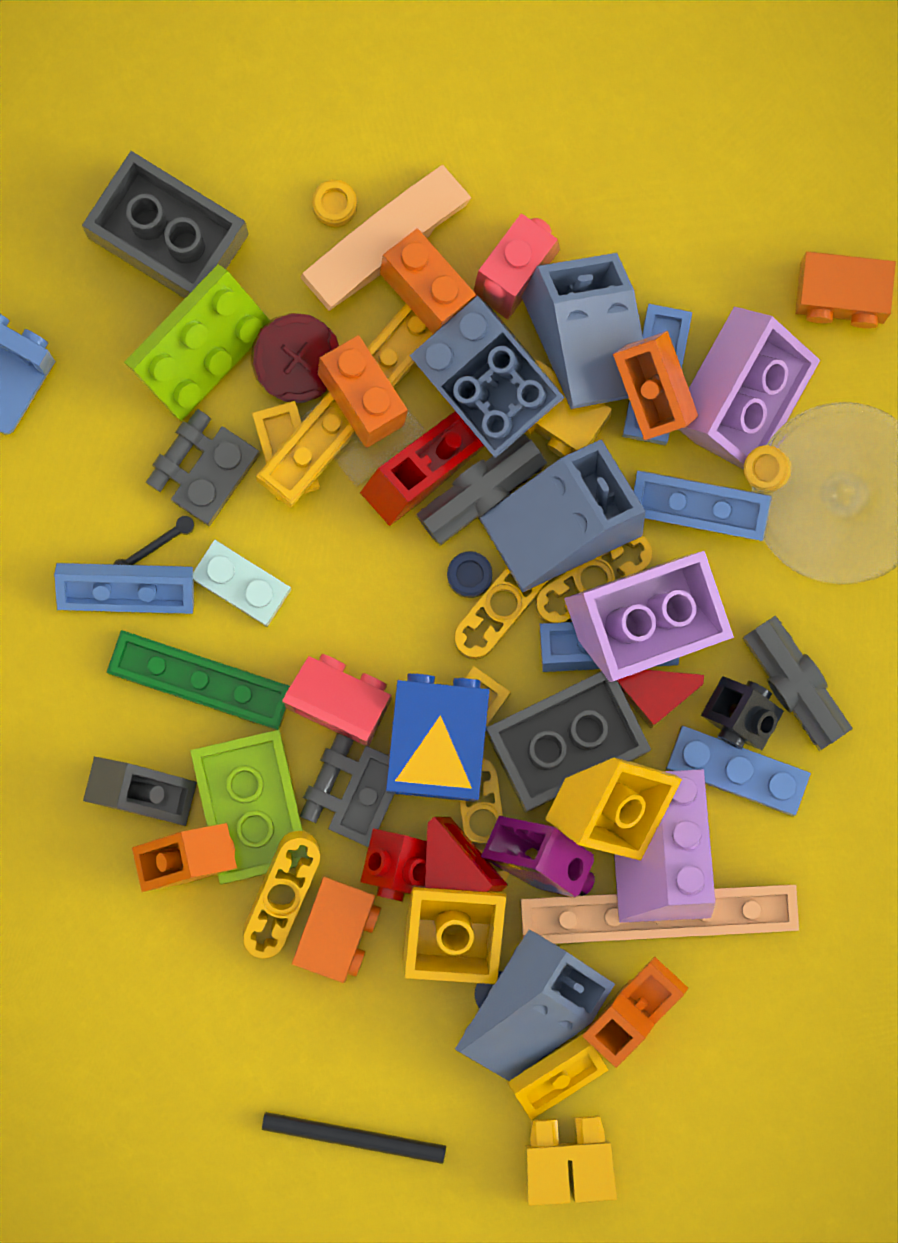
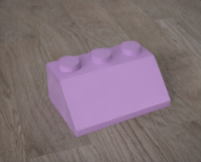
[678,306,820,470]
[564,551,734,682]
[614,769,715,923]

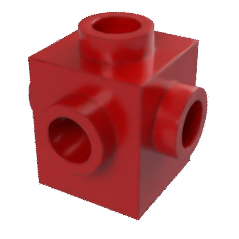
[360,829,427,902]

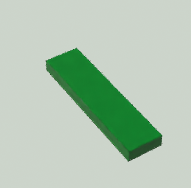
[106,630,290,730]

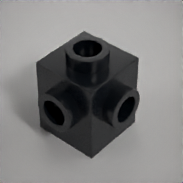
[701,676,784,751]

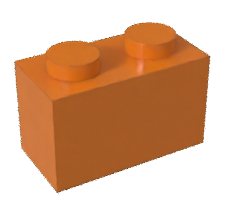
[380,228,476,334]
[795,251,896,328]
[613,331,698,441]
[318,335,408,448]
[132,823,237,892]
[292,877,381,983]

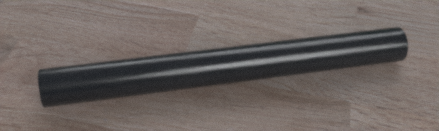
[262,1112,446,1164]

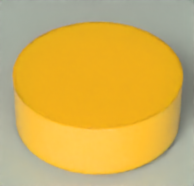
[312,180,357,227]
[744,445,791,492]

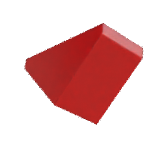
[617,669,704,728]
[425,817,508,892]

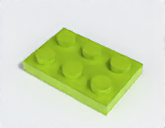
[124,264,270,421]
[190,730,309,885]

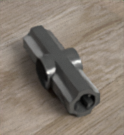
[416,433,547,546]
[742,616,853,751]

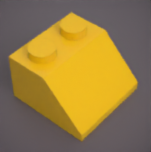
[545,757,682,861]
[403,887,506,984]

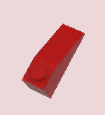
[360,411,485,526]

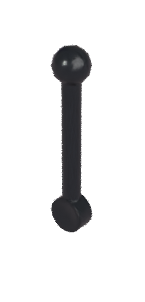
[113,516,194,565]

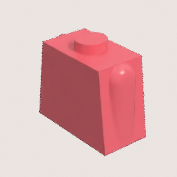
[473,213,560,320]

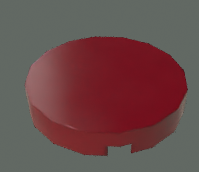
[251,313,339,403]

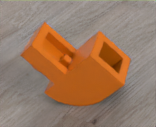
[582,956,688,1068]

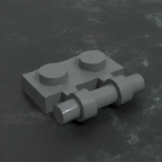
[145,409,260,527]
[300,733,395,847]

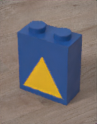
[386,674,489,802]

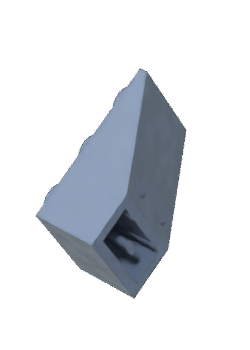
[522,253,643,409]
[409,295,565,458]
[480,439,646,593]
[455,929,615,1081]

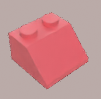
[282,654,392,747]

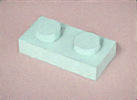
[193,539,292,627]

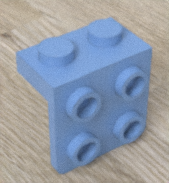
[0,314,56,435]

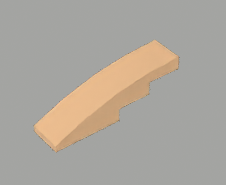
[300,165,471,311]

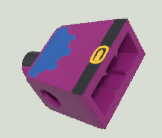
[481,816,595,898]

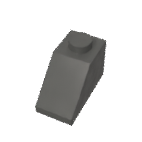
[83,756,197,826]

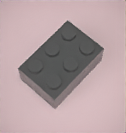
[82,151,249,298]
[485,671,651,813]

